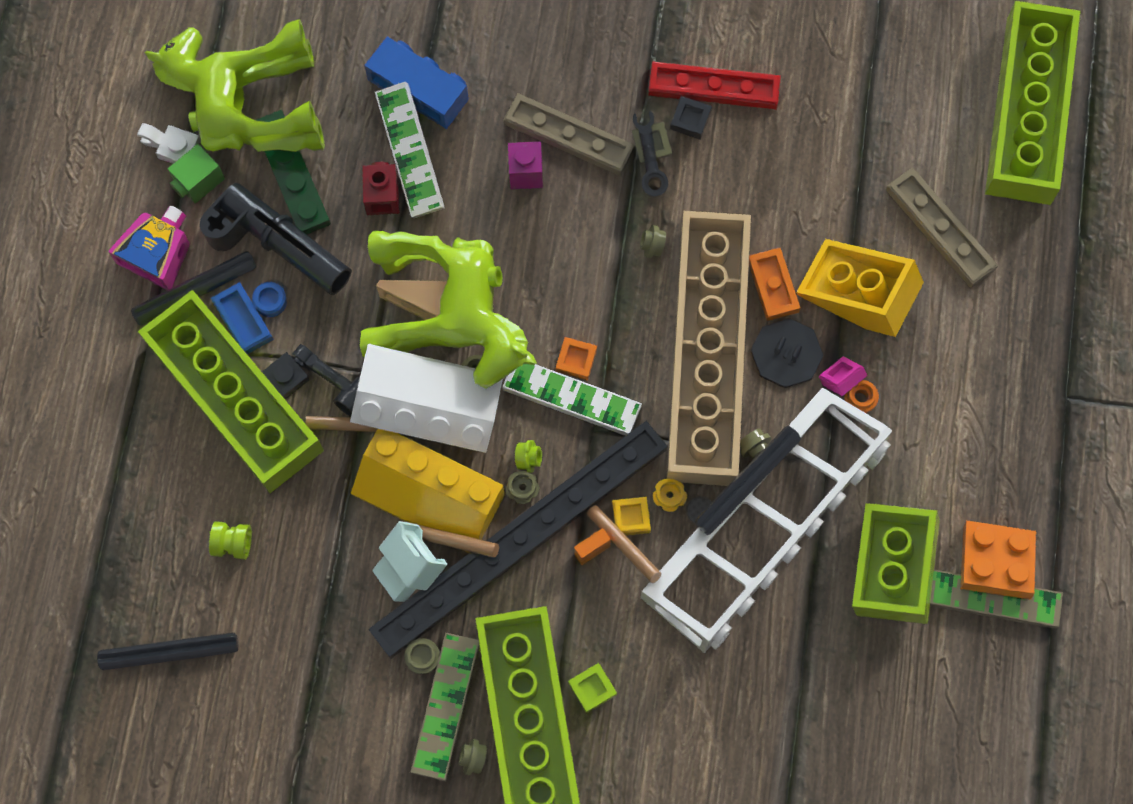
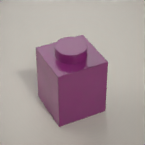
[508,142,543,189]

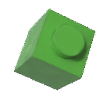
[168,144,225,204]

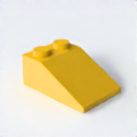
[796,239,924,337]

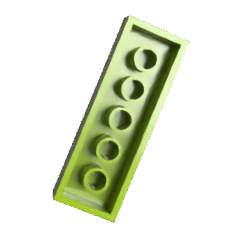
[985,1,1080,205]
[138,290,324,493]
[476,606,580,804]

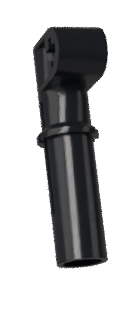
[199,183,352,295]

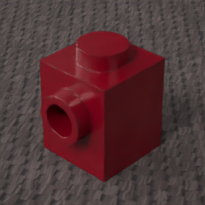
[362,161,400,215]

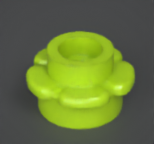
[515,440,542,474]

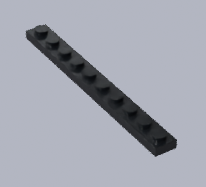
[368,420,668,659]

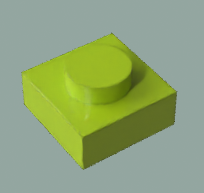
[568,663,617,714]

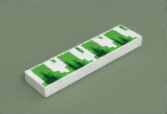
[375,82,445,218]
[503,364,642,436]

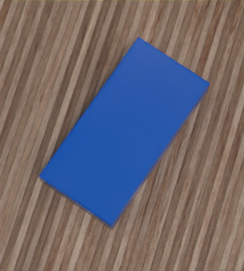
[211,282,274,354]

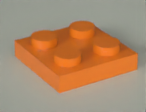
[960,521,1036,600]

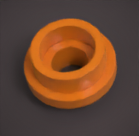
[844,380,879,413]

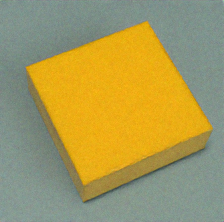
[612,497,651,535]

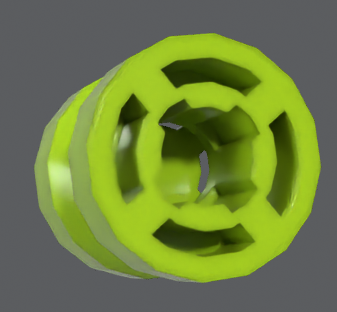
[209,521,252,560]

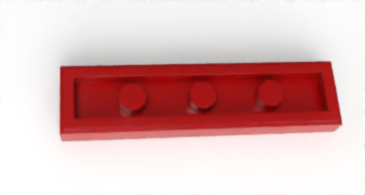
[648,62,781,110]

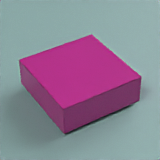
[819,356,868,396]

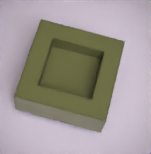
[632,122,672,164]

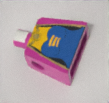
[108,206,190,290]

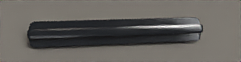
[131,251,256,326]
[695,426,801,535]
[97,632,239,670]

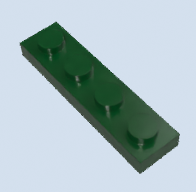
[254,110,331,235]

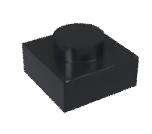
[670,96,712,140]
[262,352,310,400]

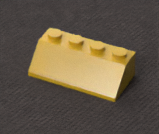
[351,429,505,553]

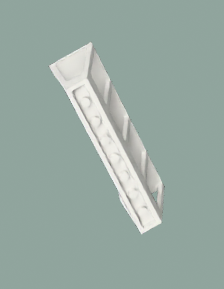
[641,387,892,653]

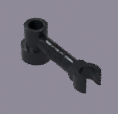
[633,110,668,197]
[292,344,360,417]

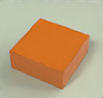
[555,337,597,381]
[574,528,611,565]

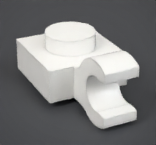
[137,123,201,164]

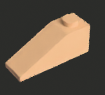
[376,280,447,320]

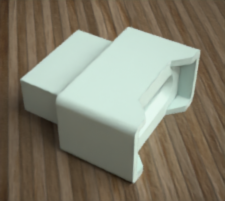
[372,521,447,602]

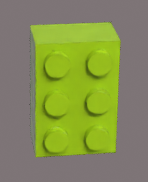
[852,503,940,624]

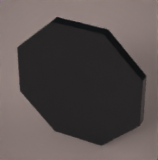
[751,318,824,388]

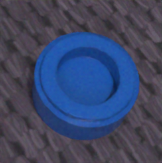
[252,282,287,317]

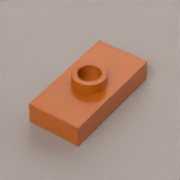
[749,247,800,321]

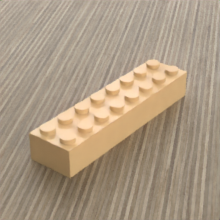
[667,211,751,486]

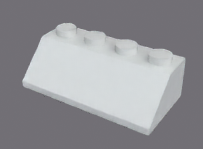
[350,344,503,453]

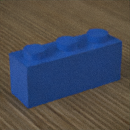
[364,36,469,129]

